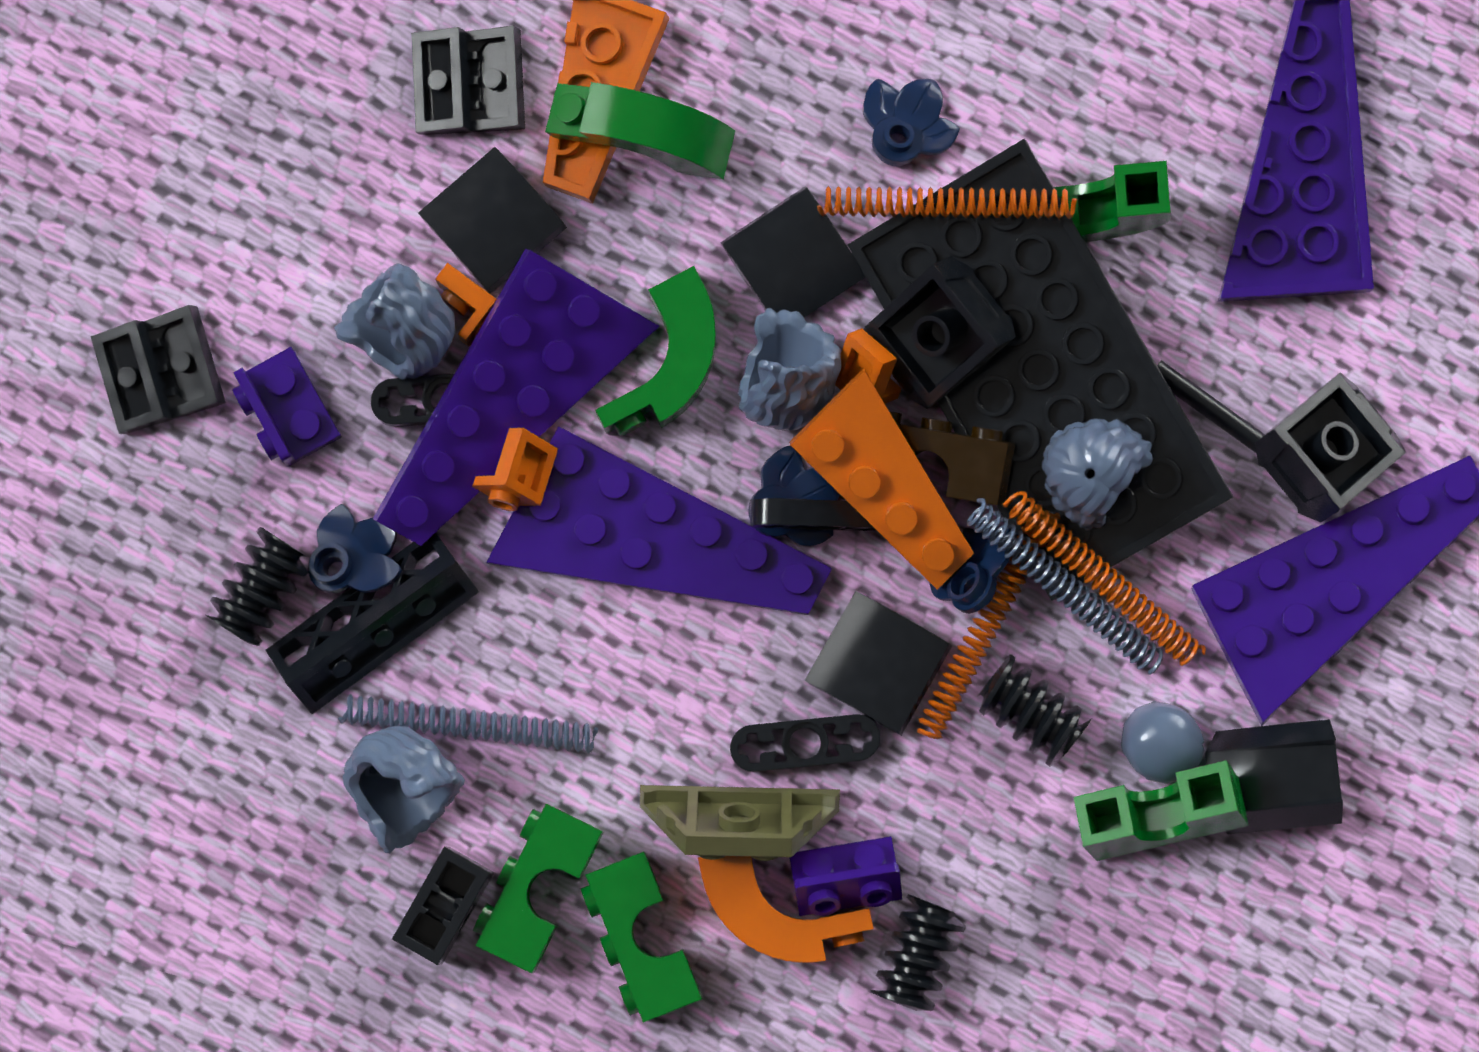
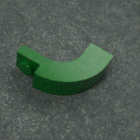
[545,82,735,180]
[1054,160,1171,242]
[595,266,716,436]

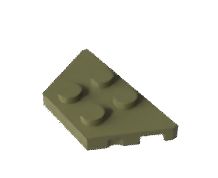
[640,785,840,861]

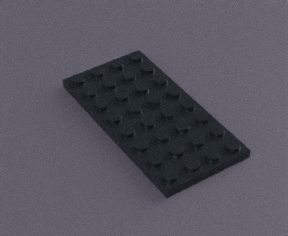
[847,139,1234,601]

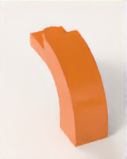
[698,856,873,962]

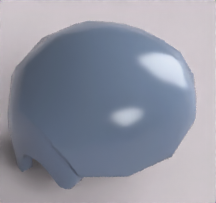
[1121,701,1204,784]

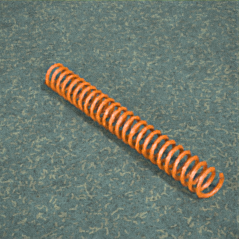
[817,186,1077,219]
[1003,491,1206,666]
[917,508,1061,739]

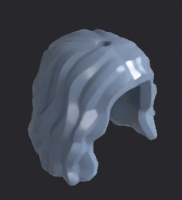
[334,263,456,379]
[738,308,841,430]
[1042,419,1153,531]
[342,725,465,854]

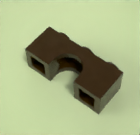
[889,411,1015,505]

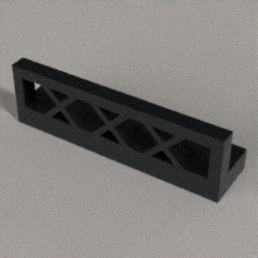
[266,532,479,714]

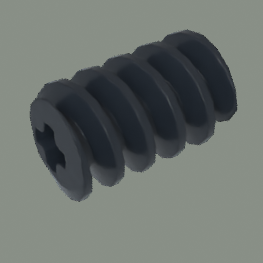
[206,527,308,646]
[977,654,1092,767]
[869,894,966,1011]

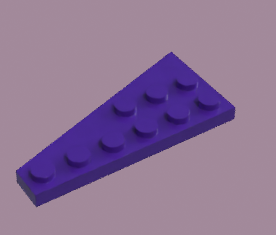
[1218,0,1374,302]
[486,426,832,615]
[1191,456,1479,726]

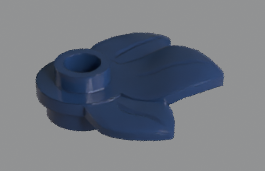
[863,79,960,166]
[748,445,840,547]
[308,504,402,593]
[929,524,1014,614]

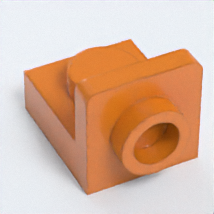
[435,263,497,347]
[835,328,901,404]
[472,428,558,511]

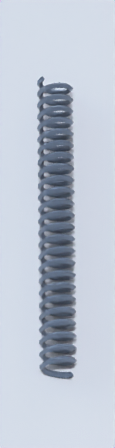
[967,498,1163,675]
[338,694,598,754]

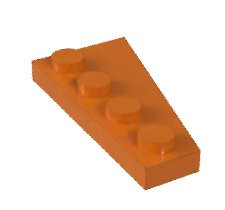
[543,0,670,204]
[789,368,974,590]

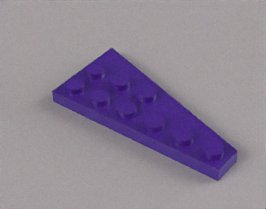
[373,249,659,546]

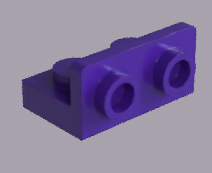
[232,347,342,467]
[789,836,903,916]

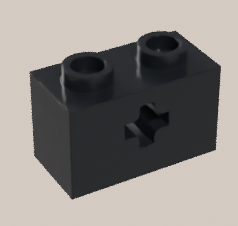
[392,846,495,965]

